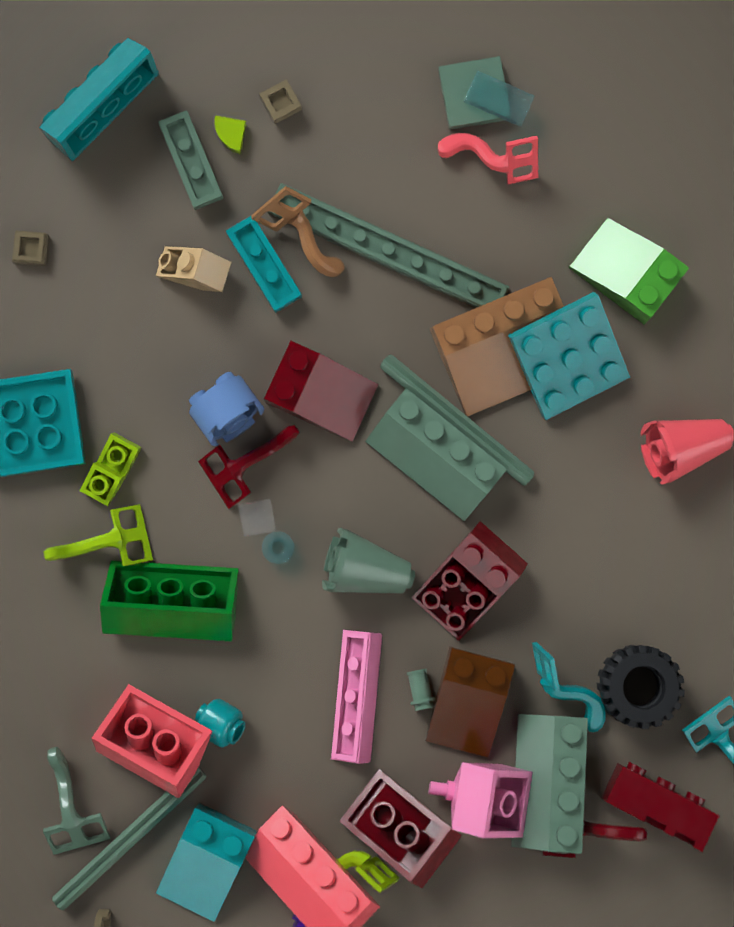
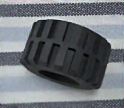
[597,645,685,729]

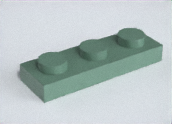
[158,110,224,210]

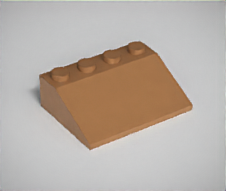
[430,277,564,417]

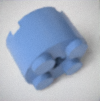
[189,371,264,446]

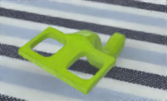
[43,504,153,566]
[337,850,400,893]

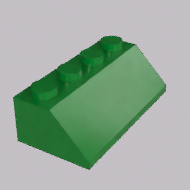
[100,560,239,641]

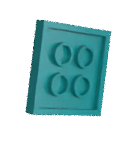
[508,292,630,420]
[0,369,86,477]

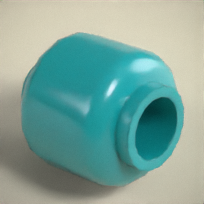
[195,699,246,748]

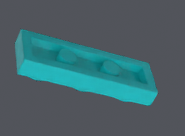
[226,216,302,313]

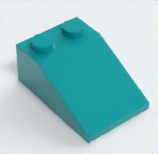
[156,803,257,922]

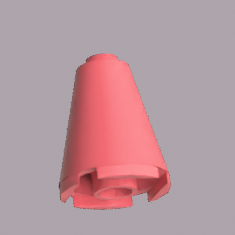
[641,419,734,485]

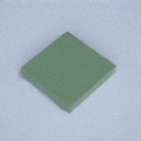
[438,56,511,130]

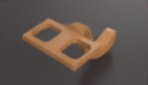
[251,186,345,277]

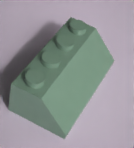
[365,388,507,521]
[511,714,588,854]

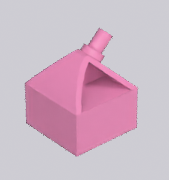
[428,762,533,838]

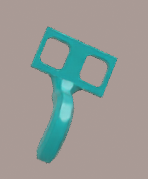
[532,642,606,733]
[682,696,734,765]

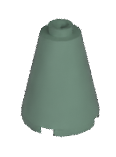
[322,528,415,594]

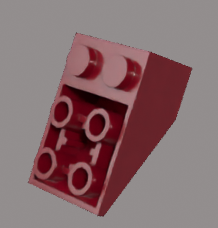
[411,521,528,641]

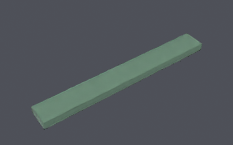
[268,183,509,308]

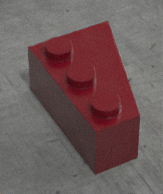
[601,762,720,853]

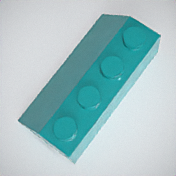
[39,38,159,162]

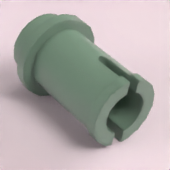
[407,669,436,711]

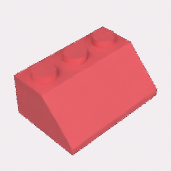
[92,684,212,798]

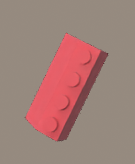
[245,805,381,927]

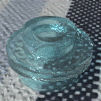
[262,532,294,564]

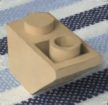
[156,246,231,292]

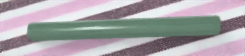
[380,354,535,486]
[52,767,206,910]

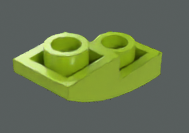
[80,432,142,506]

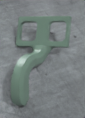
[43,747,110,855]

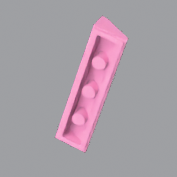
[331,630,382,764]

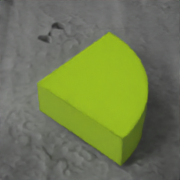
[214,115,247,154]

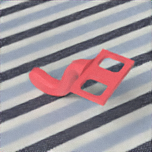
[438,133,538,185]

